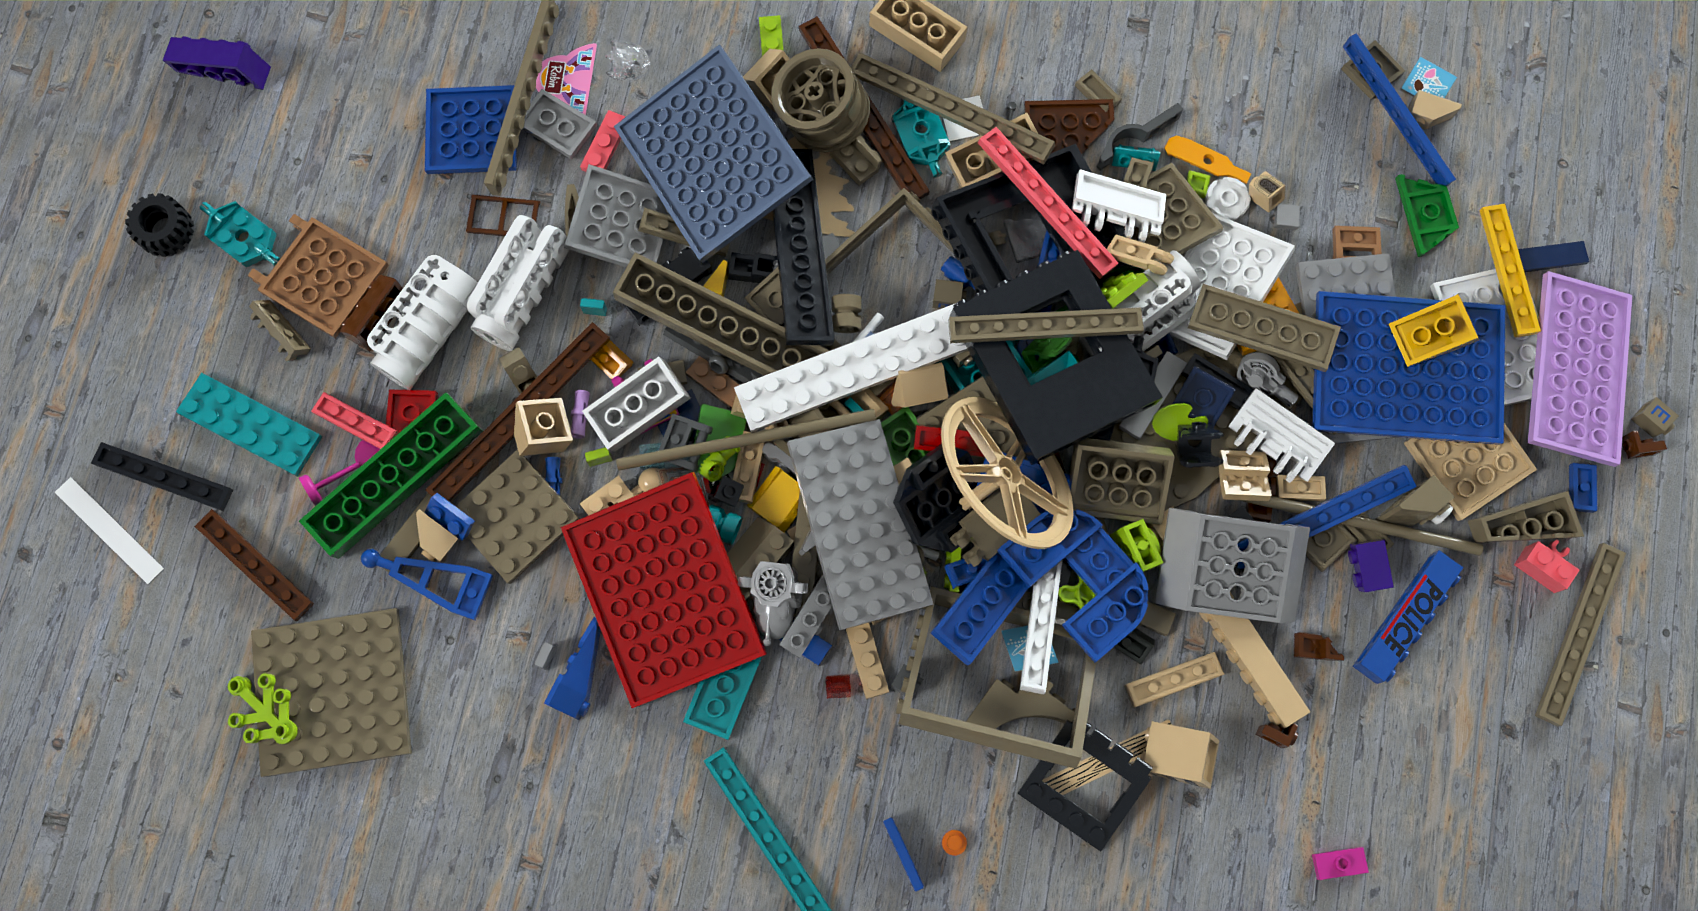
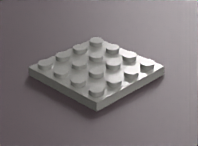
[564,164,670,267]

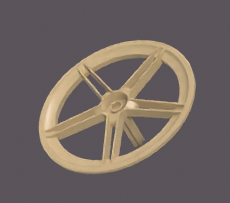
[941,397,1073,549]

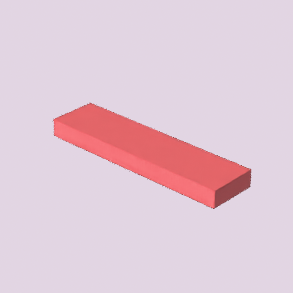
[311,392,399,449]

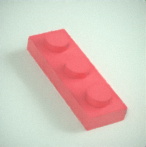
[580,110,625,172]

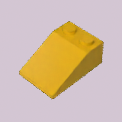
[1389,294,1479,367]

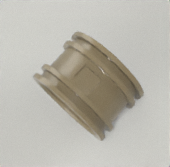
[771,48,870,153]

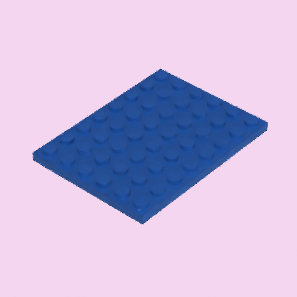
[1312,291,1505,445]

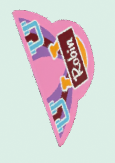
[536,43,597,115]

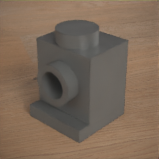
[890,664,924,698]

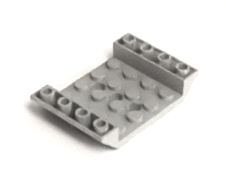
[1154,508,1310,623]

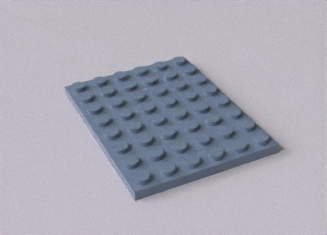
[614,44,813,263]

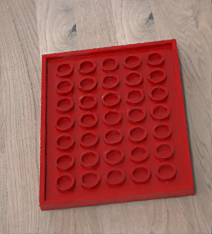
[560,472,767,708]

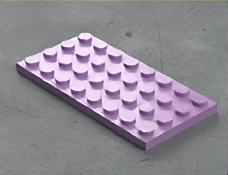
[1528,271,1632,467]

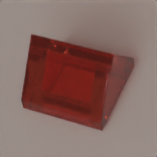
[826,675,851,699]

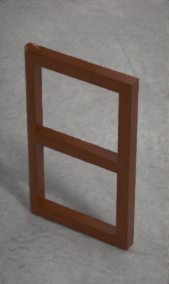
[466,194,540,236]

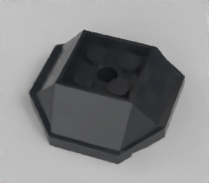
[893,444,986,552]

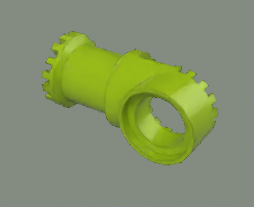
[700,436,741,482]

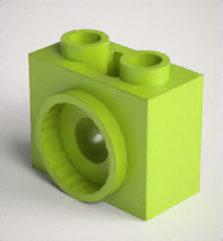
[1109,519,1163,573]

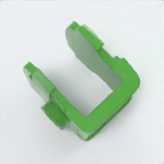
[1022,337,1079,374]

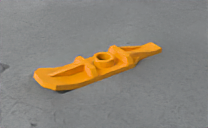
[1165,135,1251,184]

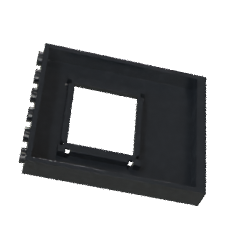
[931,144,1135,296]
[950,250,1163,465]

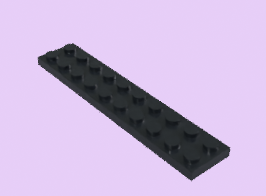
[773,149,835,345]

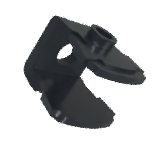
[1177,422,1224,468]

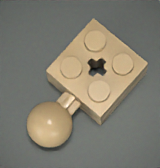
[580,468,669,516]

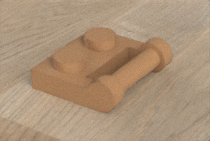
[1332,226,1382,259]

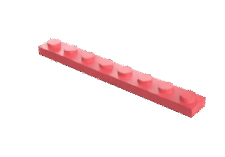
[978,127,1118,279]

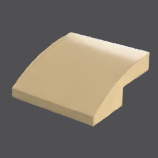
[1219,450,1272,501]

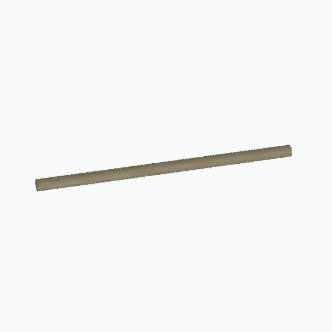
[616,409,876,471]
[1239,496,1483,556]

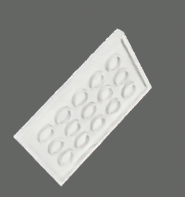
[1154,213,1295,360]
[1430,269,1539,406]

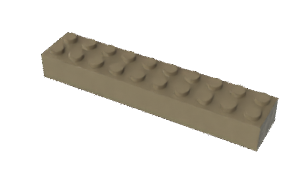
[613,252,830,376]

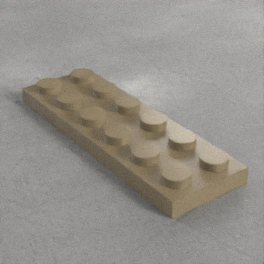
[1188,284,1341,372]

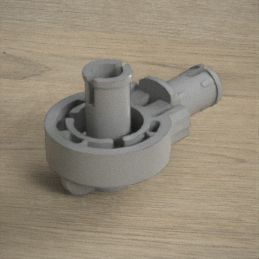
[1237,352,1299,407]

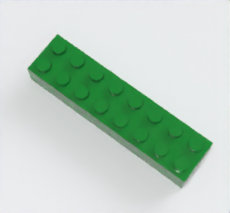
[299,392,483,559]

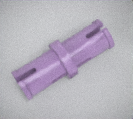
[570,390,590,439]

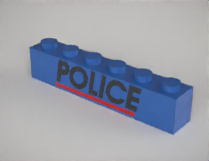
[1353,550,1463,684]

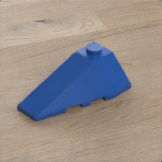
[544,617,601,720]

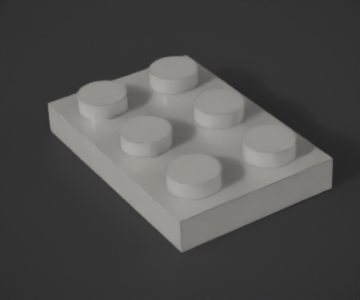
[522,89,597,160]

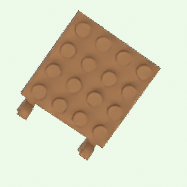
[248,214,389,339]

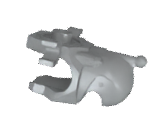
[738,561,808,646]

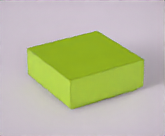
[1186,170,1211,199]
[585,447,613,467]

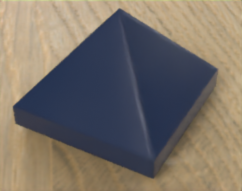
[1152,333,1179,362]

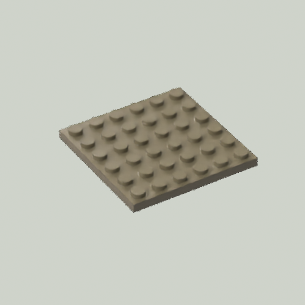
[251,608,412,777]

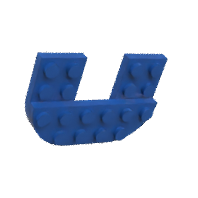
[997,509,1149,663]

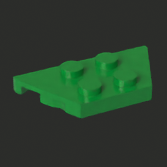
[1395,174,1459,257]

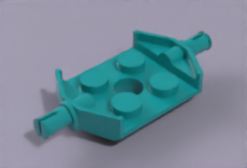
[892,100,951,178]
[200,201,281,267]

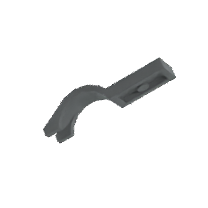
[1097,103,1183,171]

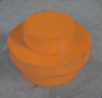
[942,830,967,856]

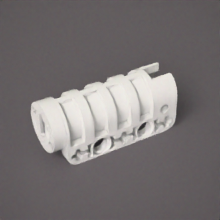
[467,215,569,351]
[1079,250,1201,356]
[367,255,478,390]

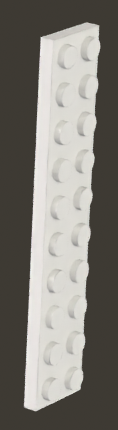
[734,303,968,433]

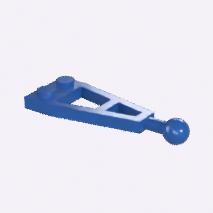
[361,549,493,621]

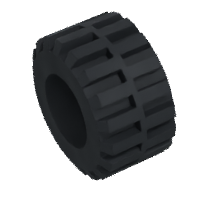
[125,193,194,257]

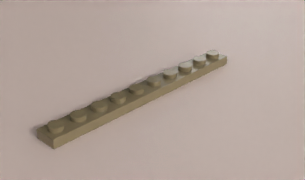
[484,0,559,196]
[851,53,1055,164]

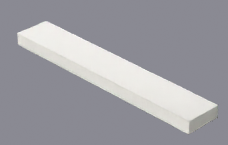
[1020,561,1062,695]

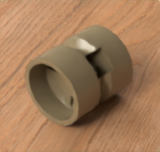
[831,294,862,333]

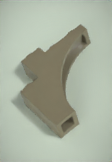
[965,676,1089,729]

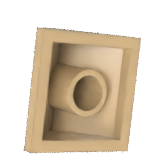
[891,362,948,408]

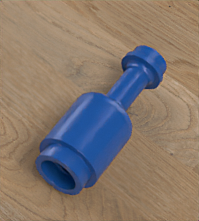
[941,256,975,290]

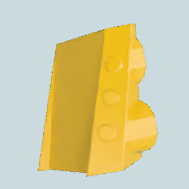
[747,466,800,533]

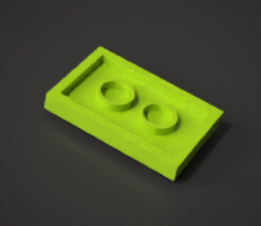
[1100,272,1148,309]

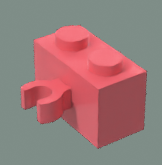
[1514,540,1580,593]

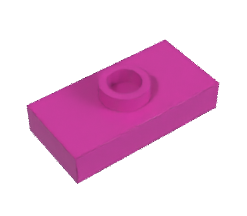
[1312,847,1369,880]

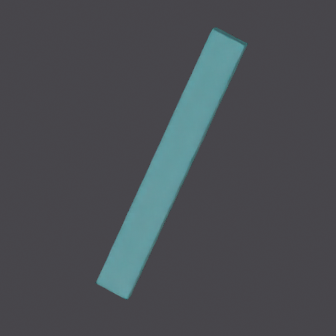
[704,747,832,911]

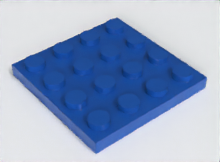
[425,85,517,174]

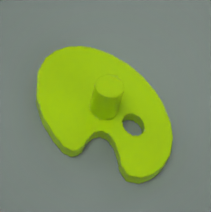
[1152,403,1208,441]

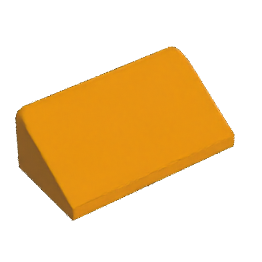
[591,340,634,379]

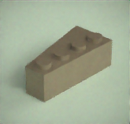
[1468,491,1584,543]

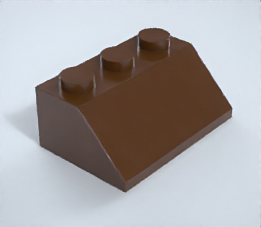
[340,275,405,352]

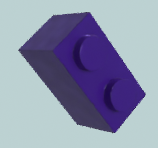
[1348,539,1394,592]

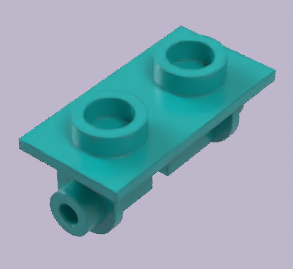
[1112,144,1161,171]

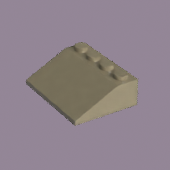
[1069,438,1175,525]

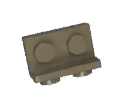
[830,135,882,186]

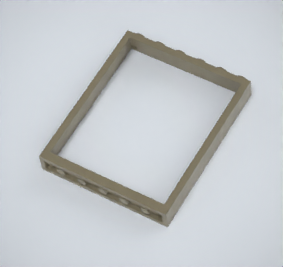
[825,188,954,398]
[896,586,1096,769]

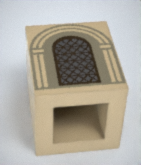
[1249,171,1285,213]

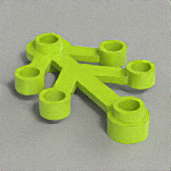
[228,673,298,744]

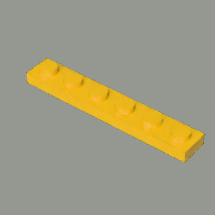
[1479,204,1541,337]

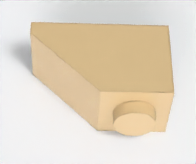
[1408,90,1462,130]
[416,509,458,562]

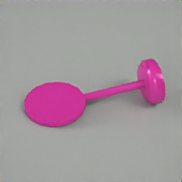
[299,440,380,506]

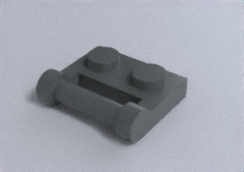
[659,413,713,472]

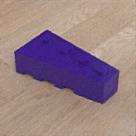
[162,36,271,90]

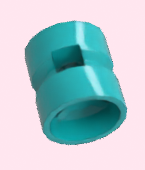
[709,505,743,545]

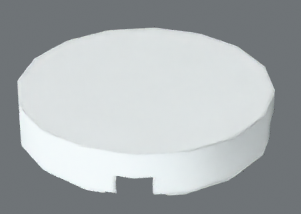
[1204,177,1251,221]

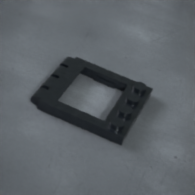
[1018,719,1153,852]

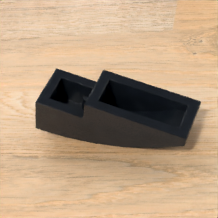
[728,252,778,283]

